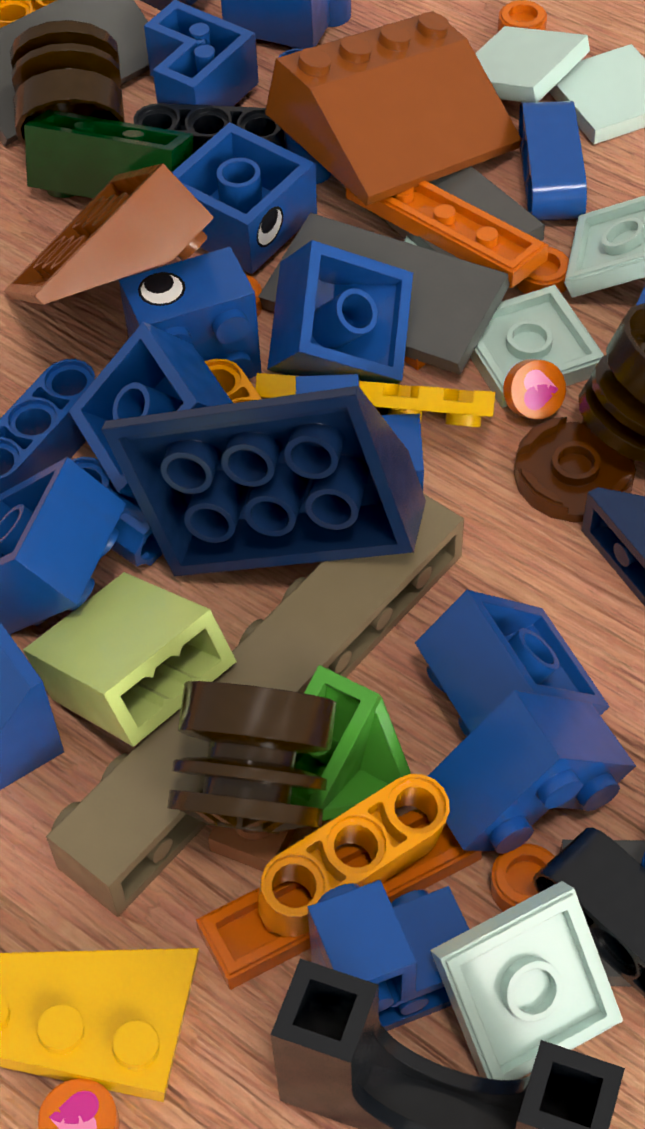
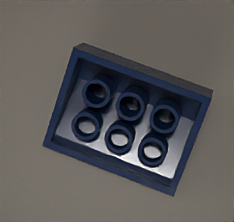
[101,386,426,577]

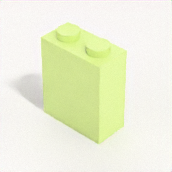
[23,572,237,747]

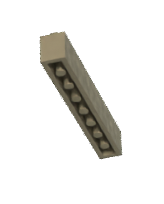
[46,493,464,917]

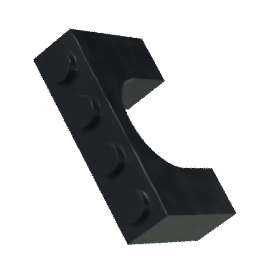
[270,958,625,1129]

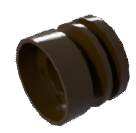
[10,20,125,145]
[579,303,645,463]
[167,681,337,834]

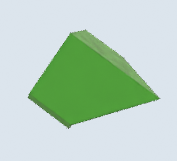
[291,665,411,822]

